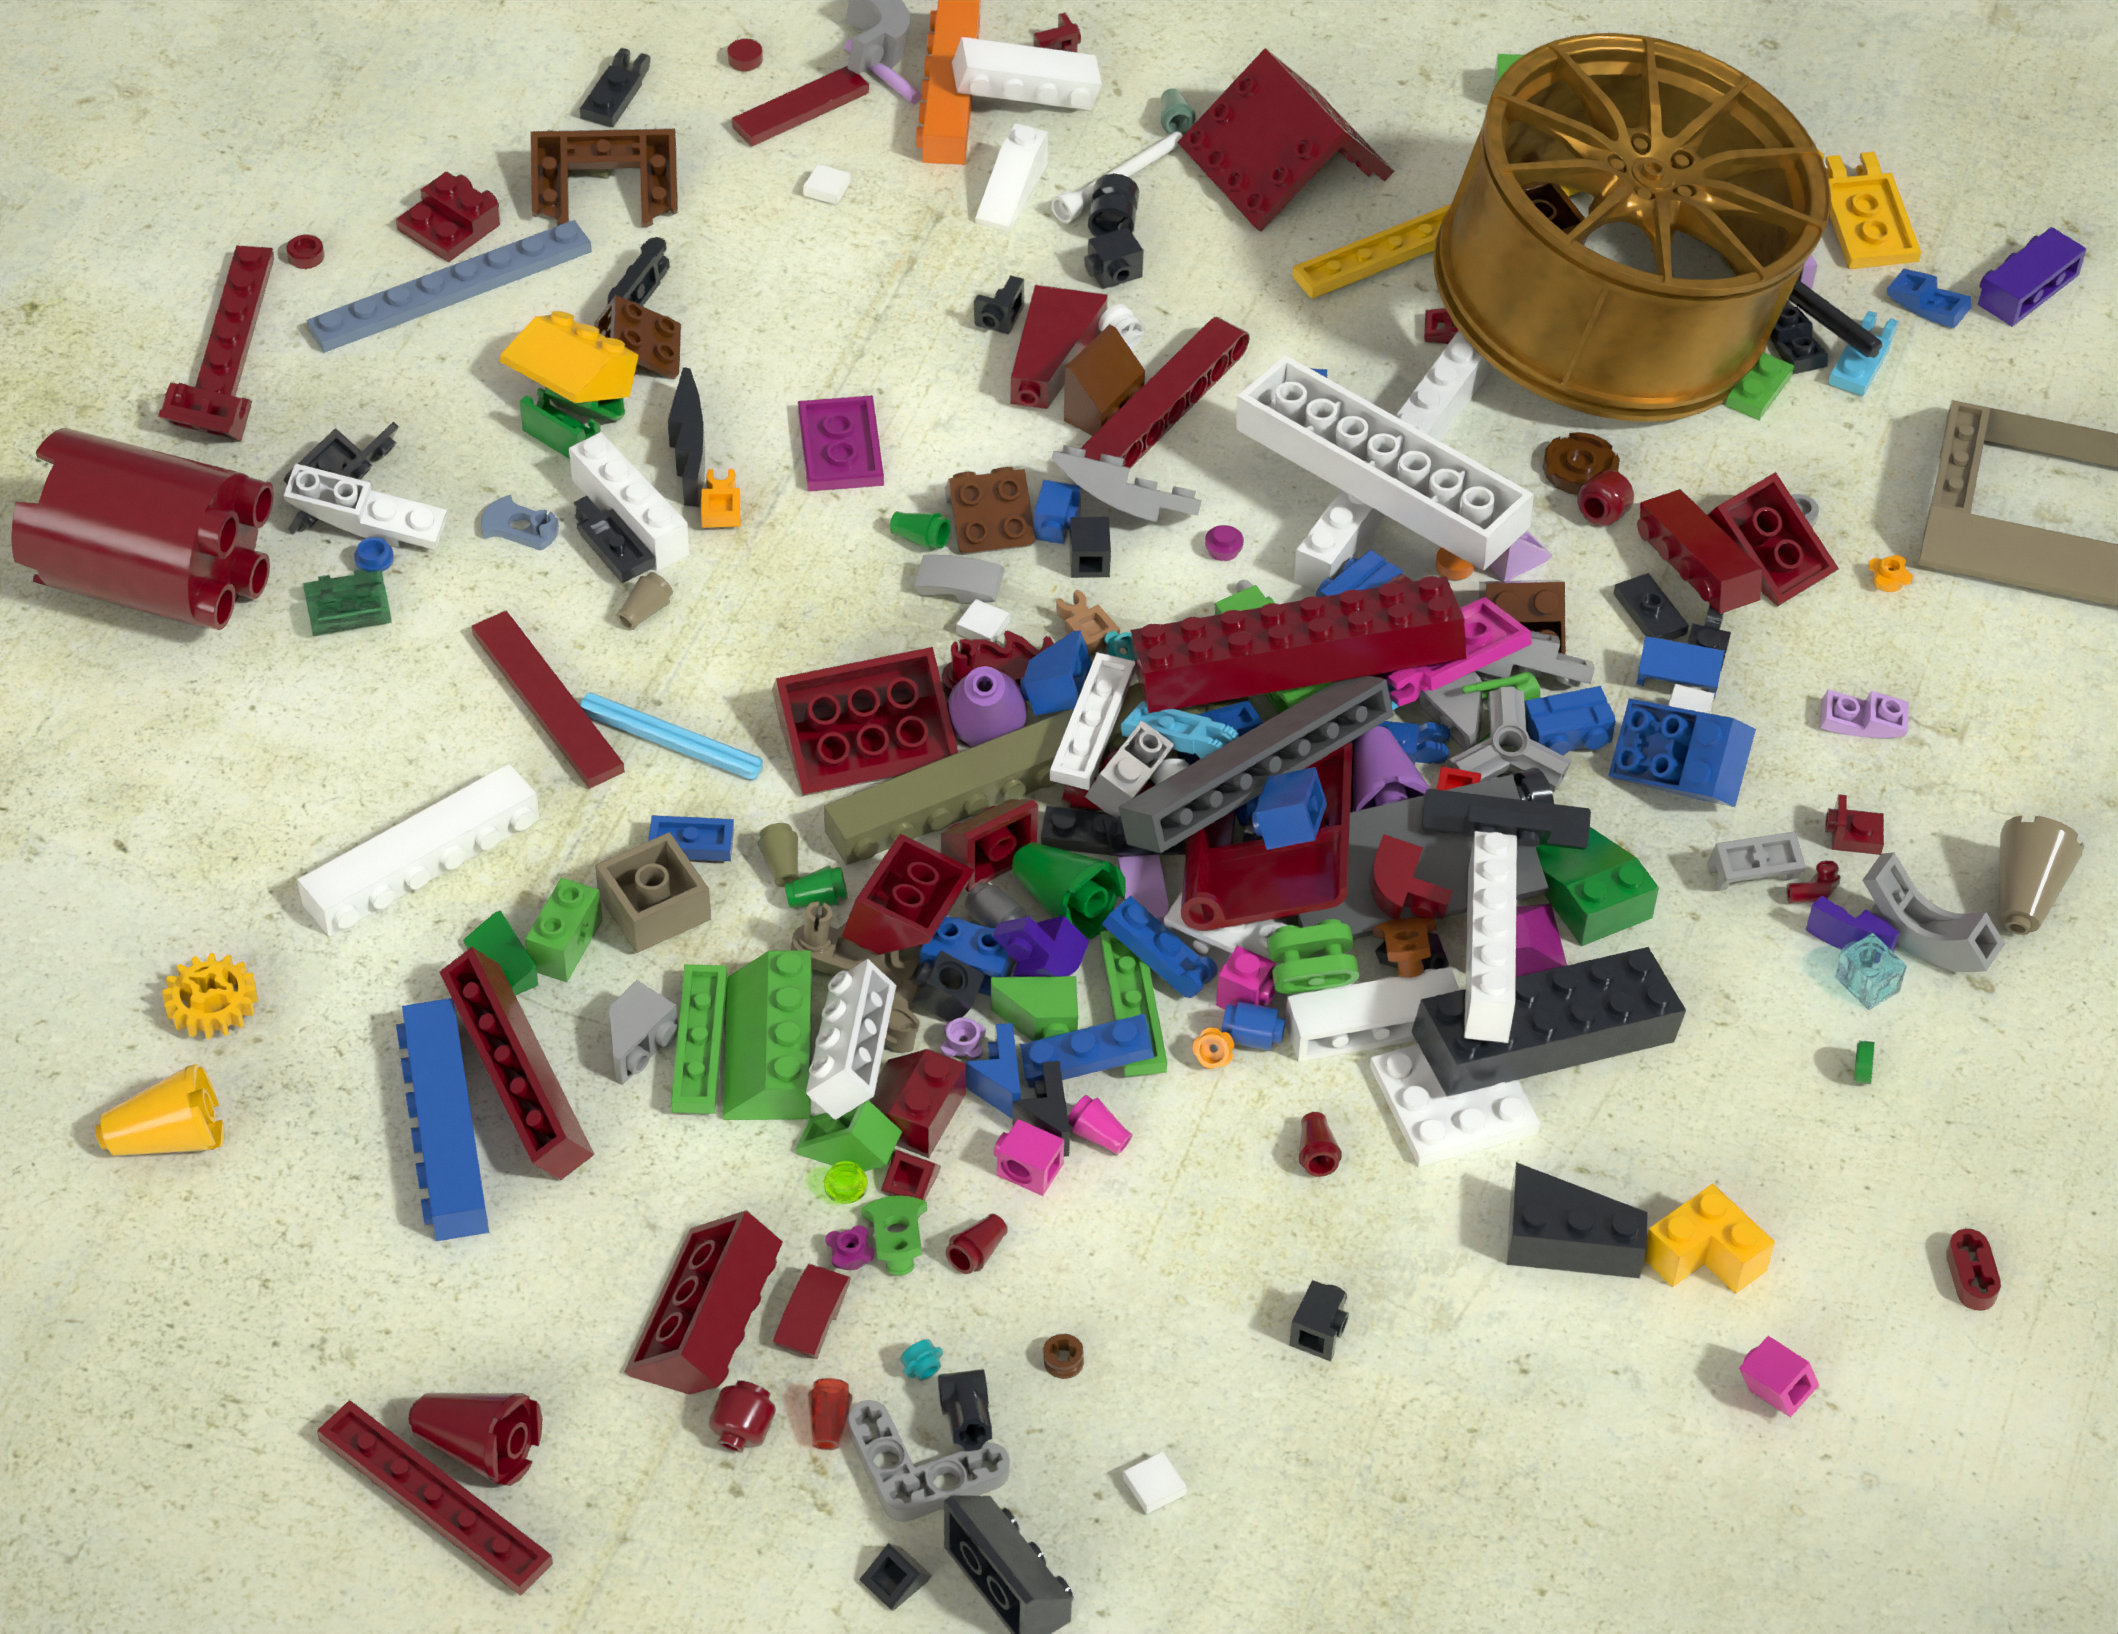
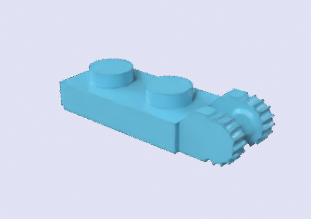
[1828,311,1899,397]
[1121,701,1239,759]

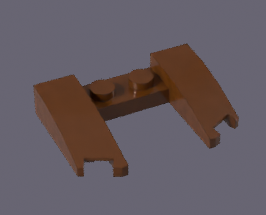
[531,129,678,228]

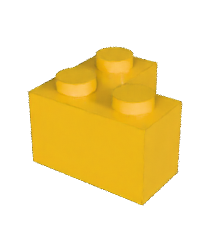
[1644,1183,1775,1294]

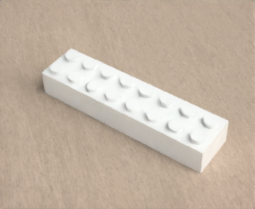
[1236,355,1534,571]

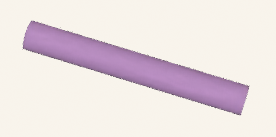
[845,38,922,104]

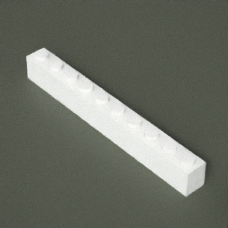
[1294,331,1494,592]

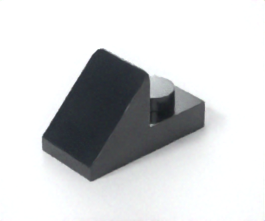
[1012,1061,1070,1157]

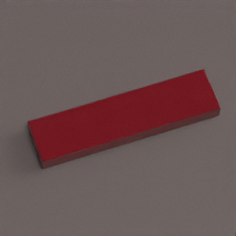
[732,65,869,147]

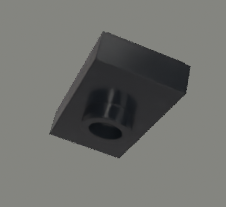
[1613,573,1689,640]

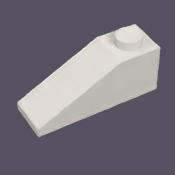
[975,123,1048,232]

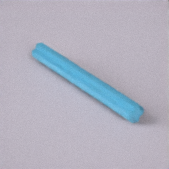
[580,692,763,780]

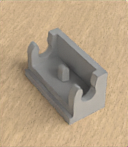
[1707,831,1806,891]

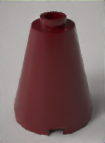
[409,1393,543,1486]

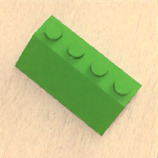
[723,950,812,1120]

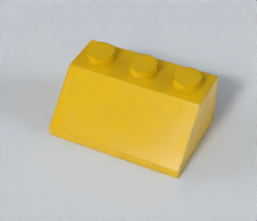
[499,311,639,403]

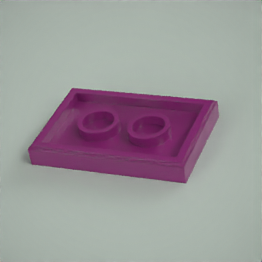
[798,395,884,492]

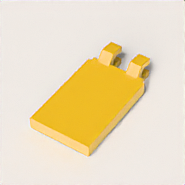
[1825,151,1922,269]

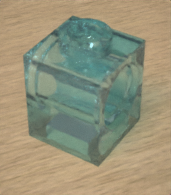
[1835,933,1907,1010]

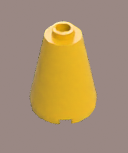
[95,1064,224,1156]

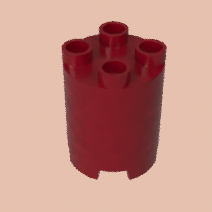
[11,428,274,630]

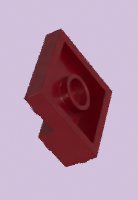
[396,171,500,263]

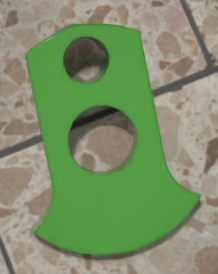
[861,1195,927,1276]

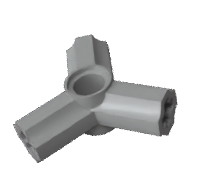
[1448,687,1571,793]

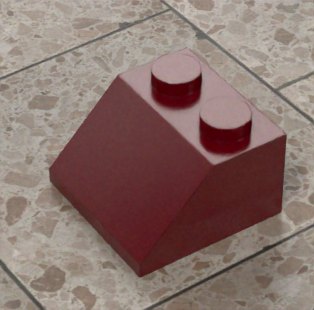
[941,799,1038,892]
[869,1049,966,1158]

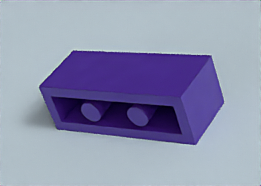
[1978,227,2087,327]

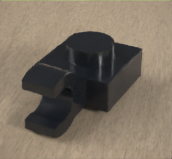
[1687,604,1731,671]

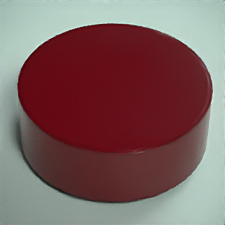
[728,38,763,71]
[286,234,325,269]

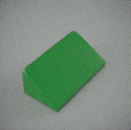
[463,910,539,995]

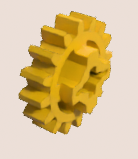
[162,953,258,1039]

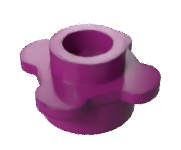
[825,1225,875,1271]

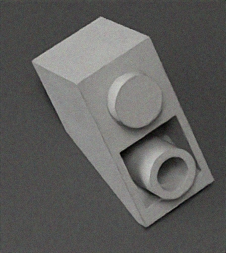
[1085,720,1175,818]
[609,980,678,1085]

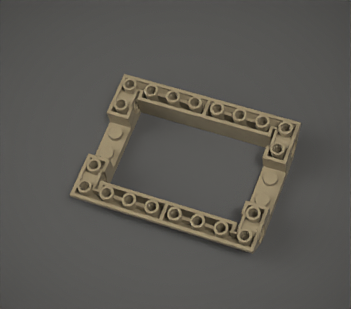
[1918,400,2118,606]

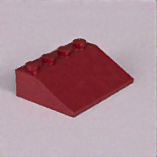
[772,647,958,797]

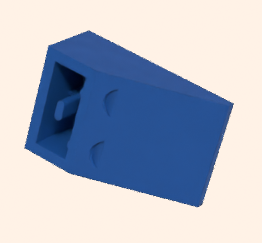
[1608,699,1756,807]

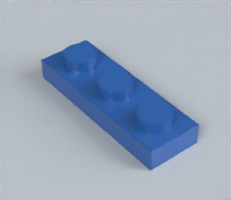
[1020,1014,1154,1088]

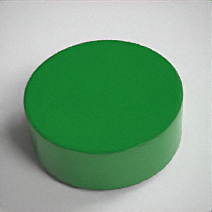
[1854,1040,1875,1084]

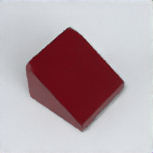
[881,1149,941,1201]

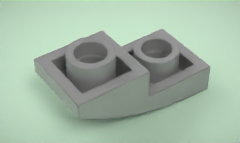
[914,555,1005,603]

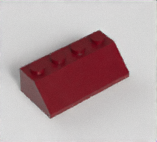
[624,1210,783,1395]

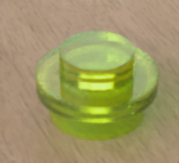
[824,1161,868,1204]

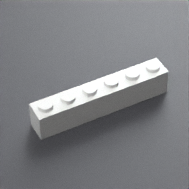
[297,763,540,937]
[1464,831,1517,1043]

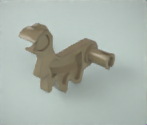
[791,902,920,1053]

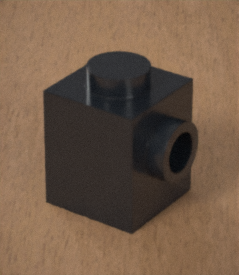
[1084,227,1144,289]

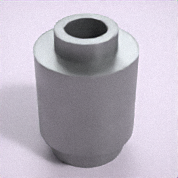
[965,882,1026,928]

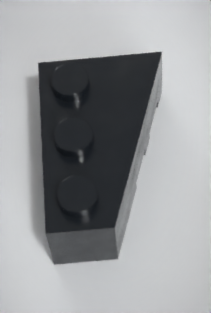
[1507,1162,1648,1279]

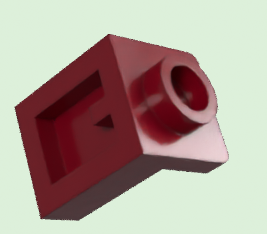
[1033,12,1081,53]
[1825,794,1884,855]

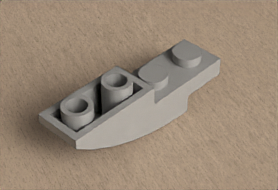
[1052,445,1202,522]
[1476,632,1595,687]

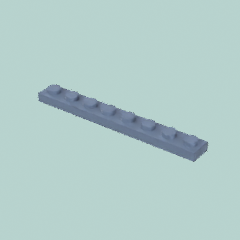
[307,220,592,353]

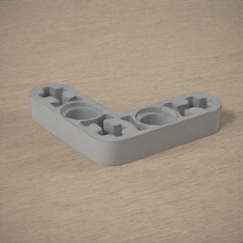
[848,1400,1010,1522]

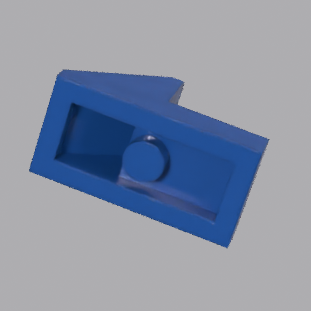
[965,1023,1021,1119]

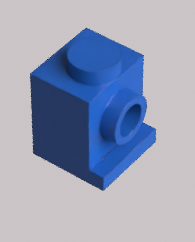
[1034,480,1081,544]

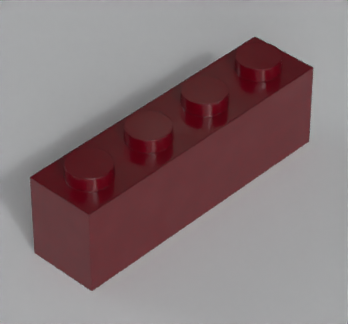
[1637,489,1762,614]

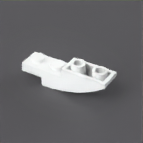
[283,463,447,550]

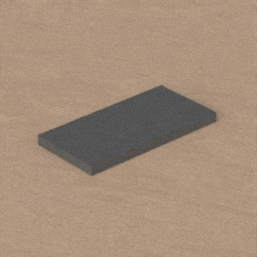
[1296,775,1548,940]

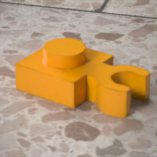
[701,469,741,528]

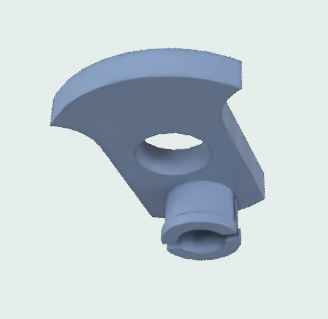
[481,495,559,551]

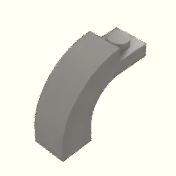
[845,0,910,75]
[1862,852,2005,972]

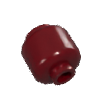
[1577,470,1634,526]
[709,1380,776,1453]

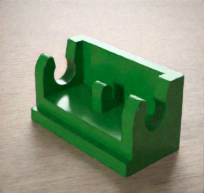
[519,388,601,459]

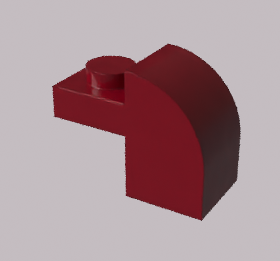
[1369,834,1453,919]

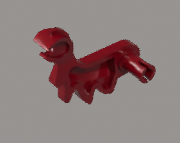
[942,630,1070,710]

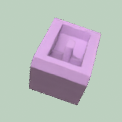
[1488,531,1552,581]

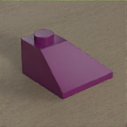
[1515,903,1567,977]

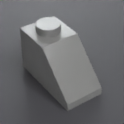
[1419,672,1483,751]

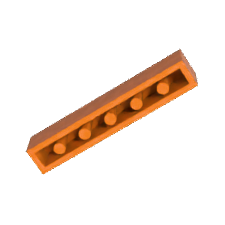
[916,0,980,165]

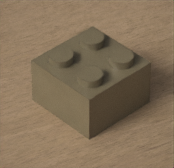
[595,832,711,953]

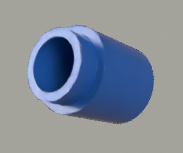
[1221,1001,1286,1051]

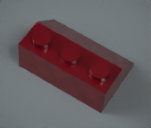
[841,833,975,955]

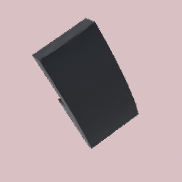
[1770,306,1828,374]

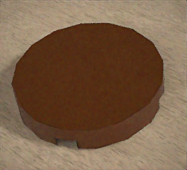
[1543,432,1620,495]

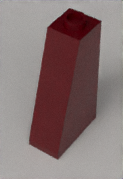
[1010,285,1108,409]

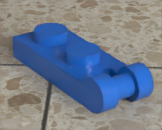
[1102,896,1218,998]

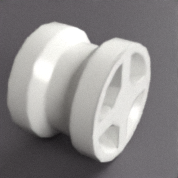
[1098,304,1145,349]

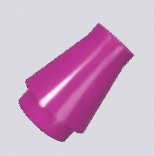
[1068,1095,1133,1155]

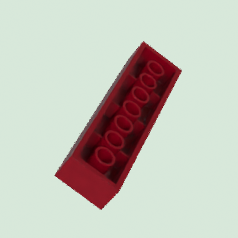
[1130,576,1467,714]

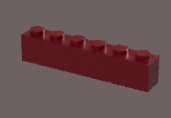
[439,947,595,1180]

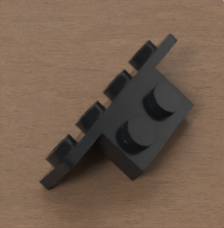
[283,422,399,534]
[1422,789,1591,850]

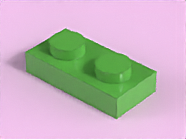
[1726,352,1794,420]

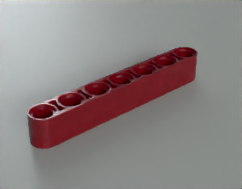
[1080,317,1250,469]

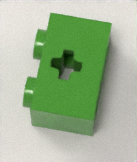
[525,877,603,982]

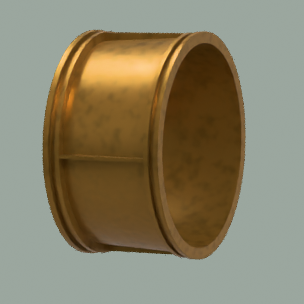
[1433,33,1831,422]

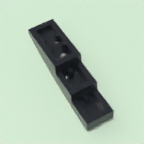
[668,367,705,507]

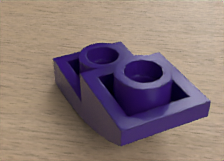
[1806,896,1899,962]

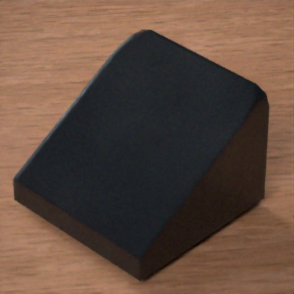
[859,1543,932,1611]

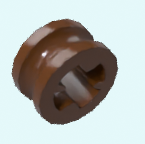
[1043,1334,1084,1379]

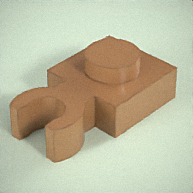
[1056,590,1120,654]

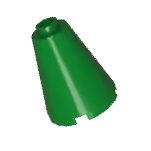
[1012,842,1126,940]

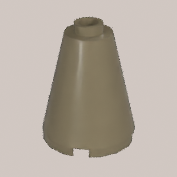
[1999,816,2084,935]

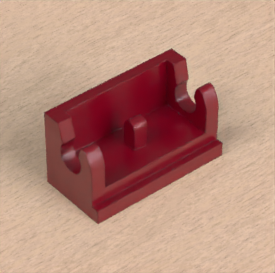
[158,382,253,441]

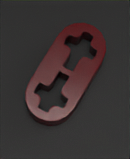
[1946,1228,2001,1311]

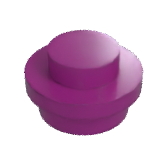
[1205,525,1244,561]

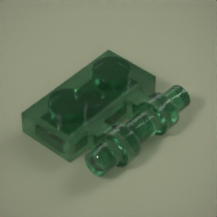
[303,569,392,636]

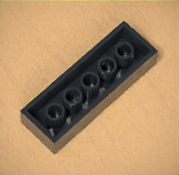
[1411,947,1686,1097]

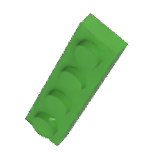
[1100,931,1168,1077]
[671,964,728,1114]

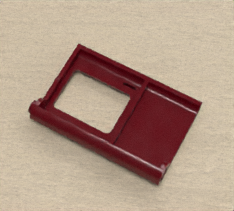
[1181,743,1353,931]

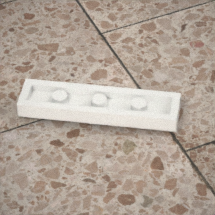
[1050,652,1135,790]

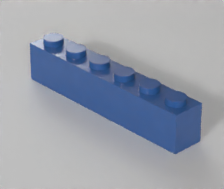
[396,998,489,1242]

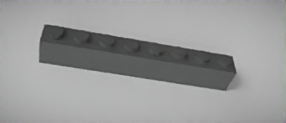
[1118,676,1394,853]

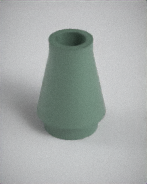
[1161,89,1196,135]

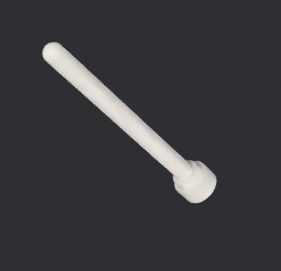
[1051,132,1183,223]

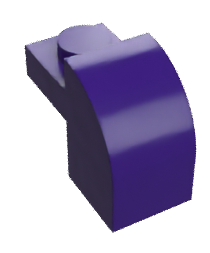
[992,916,1089,977]

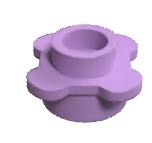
[941,1017,986,1060]

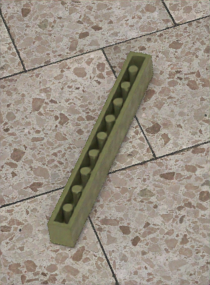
[824,683,1208,866]

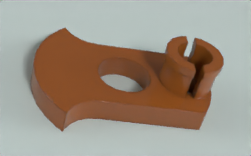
[1373,917,1437,978]

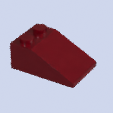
[1707,472,1839,607]

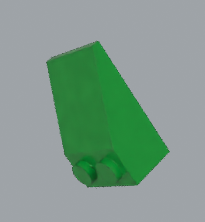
[1536,827,1659,947]

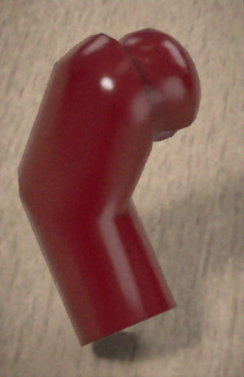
[1786,860,1841,904]

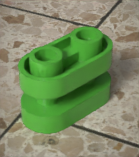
[1267,919,1359,994]

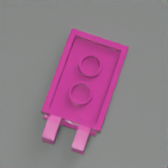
[1369,597,1532,707]

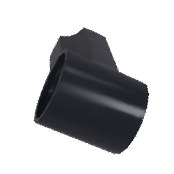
[938,1369,992,1451]

